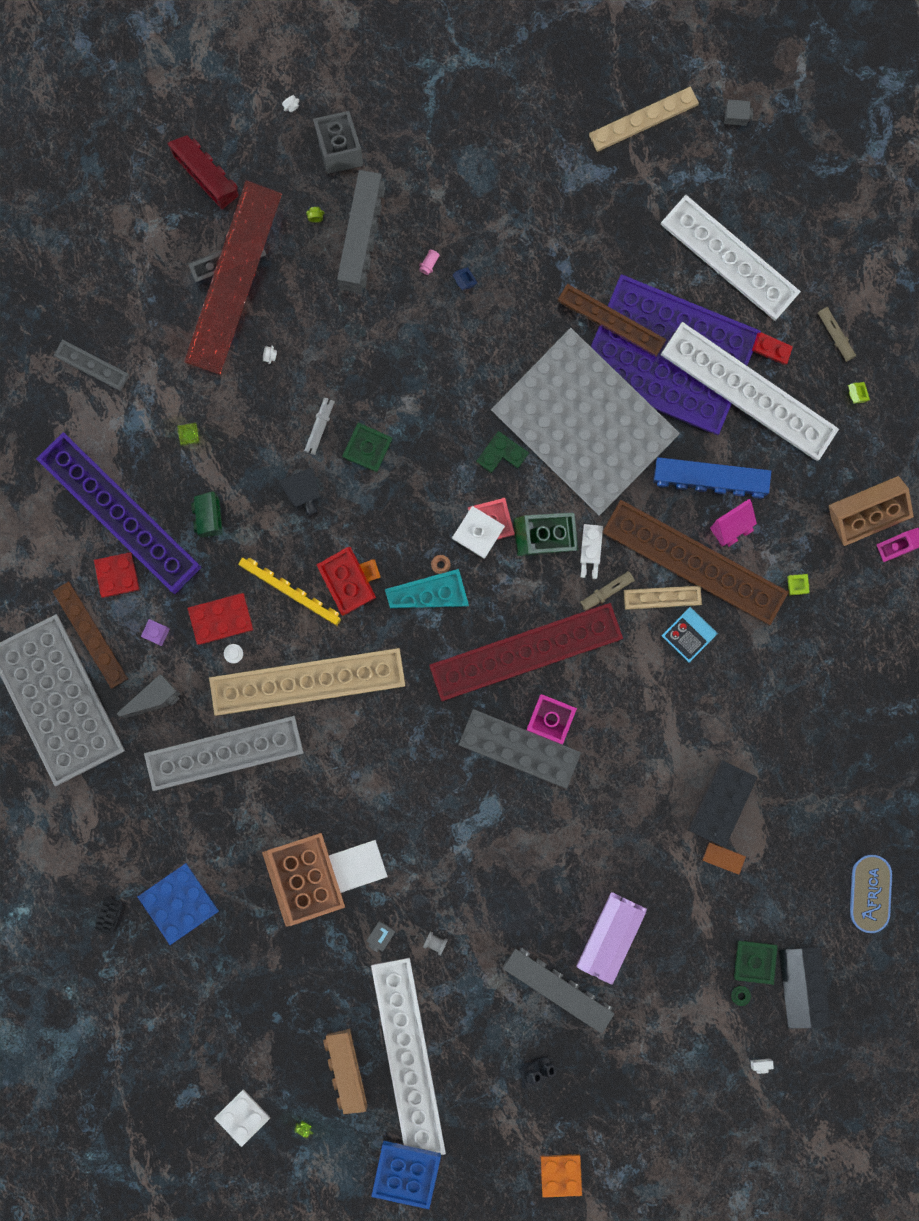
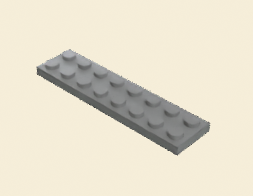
[144,716,304,791]

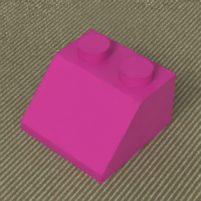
[527,694,577,745]

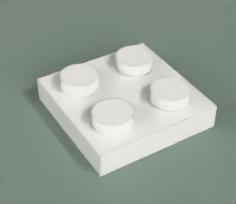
[214,1089,270,1147]

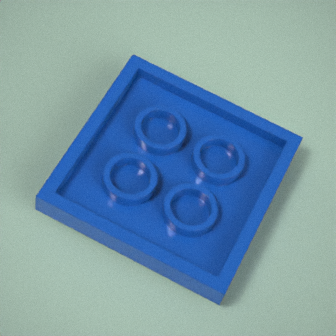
[138,863,219,945]
[371,1141,441,1209]

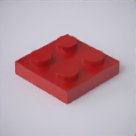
[94,552,140,598]

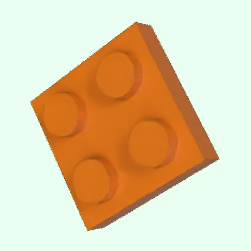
[541,1154,582,1197]

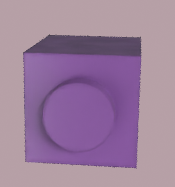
[141,619,170,646]

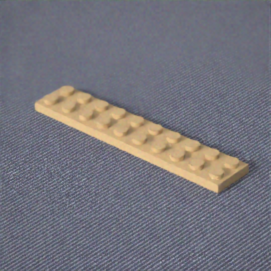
[209,648,405,716]

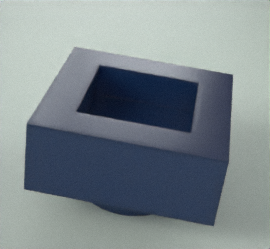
[452,268,478,290]

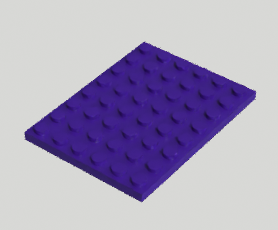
[591,274,761,436]

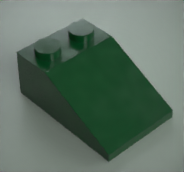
[514,513,578,556]

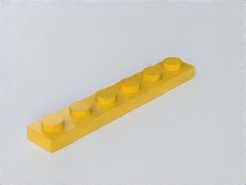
[239,558,341,626]

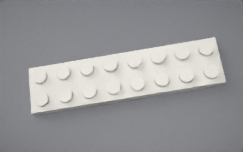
[661,195,801,321]

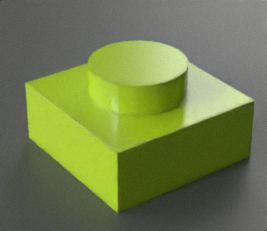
[848,382,870,403]
[787,574,809,595]

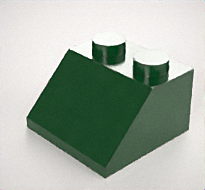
[191,491,223,537]

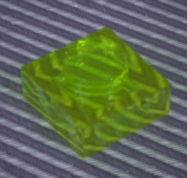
[177,423,200,446]

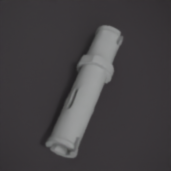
[304,398,335,455]

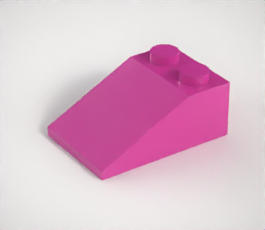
[710,499,757,547]

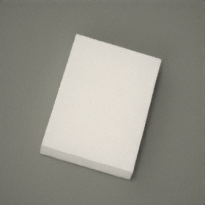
[329,840,388,893]

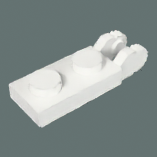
[580,524,603,579]

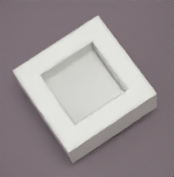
[750,1059,774,1074]

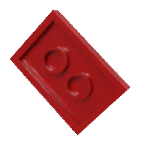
[317,547,376,616]
[188,593,253,645]

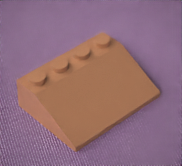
[262,833,345,927]

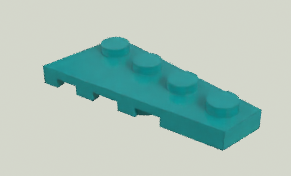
[385,569,469,608]

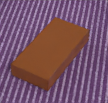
[702,842,746,875]

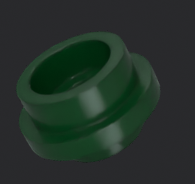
[731,986,751,1006]

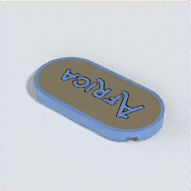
[850,855,892,933]

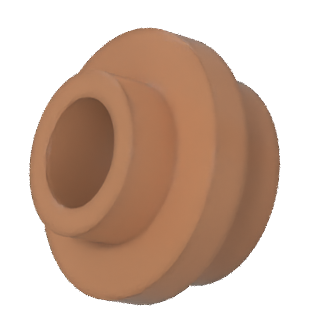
[431,555,450,574]

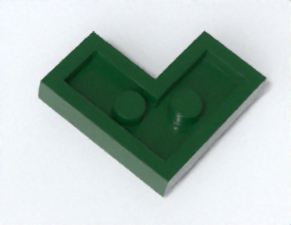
[476,431,529,474]

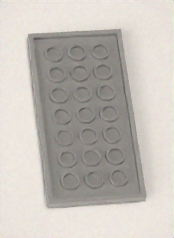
[0,614,125,786]

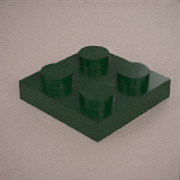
[342,422,393,473]
[734,940,777,985]

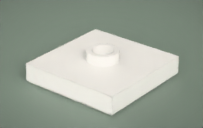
[452,506,505,559]

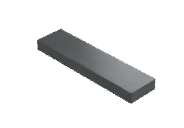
[53,339,130,392]

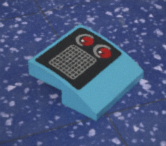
[662,607,718,662]

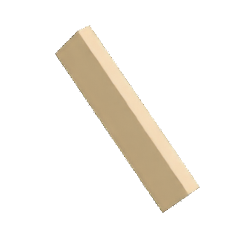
[624,586,702,610]

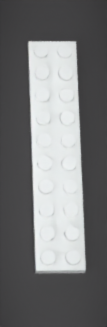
[660,322,839,461]
[371,958,446,1155]

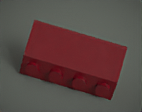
[168,135,239,210]

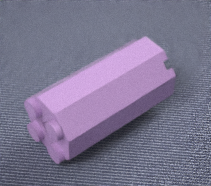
[576,892,647,984]

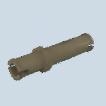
[818,307,857,362]
[580,571,635,611]

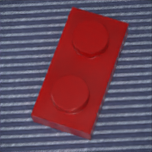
[752,332,793,365]

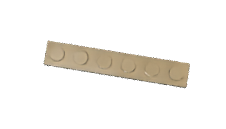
[589,86,699,152]

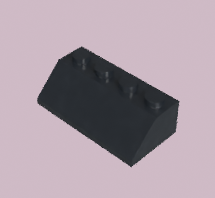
[779,946,831,1028]

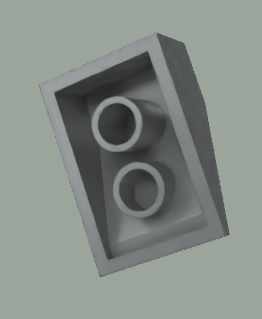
[313,111,363,174]
[117,674,181,718]

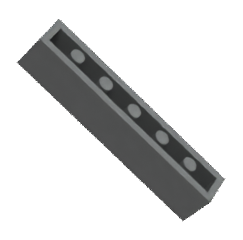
[503,947,614,1034]

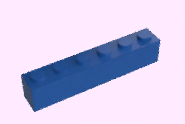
[653,457,771,498]

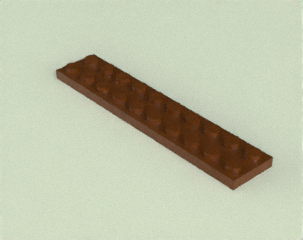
[602,500,788,626]

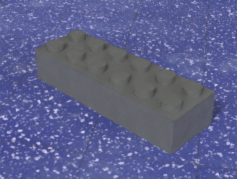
[337,170,386,293]
[459,709,581,789]

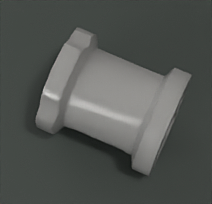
[423,931,448,956]

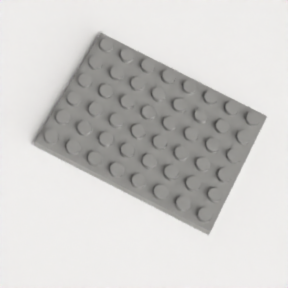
[491,328,680,516]

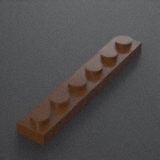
[557,284,666,357]
[52,581,129,689]

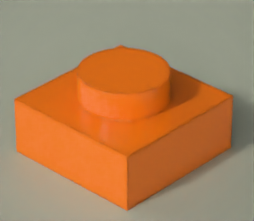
[359,559,381,582]

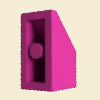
[877,528,919,562]

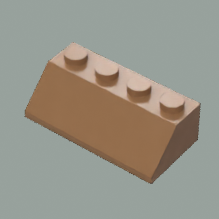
[829,476,914,546]
[323,1029,368,1114]

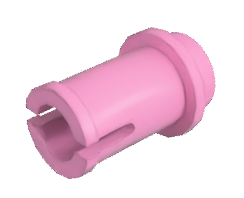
[419,249,440,275]

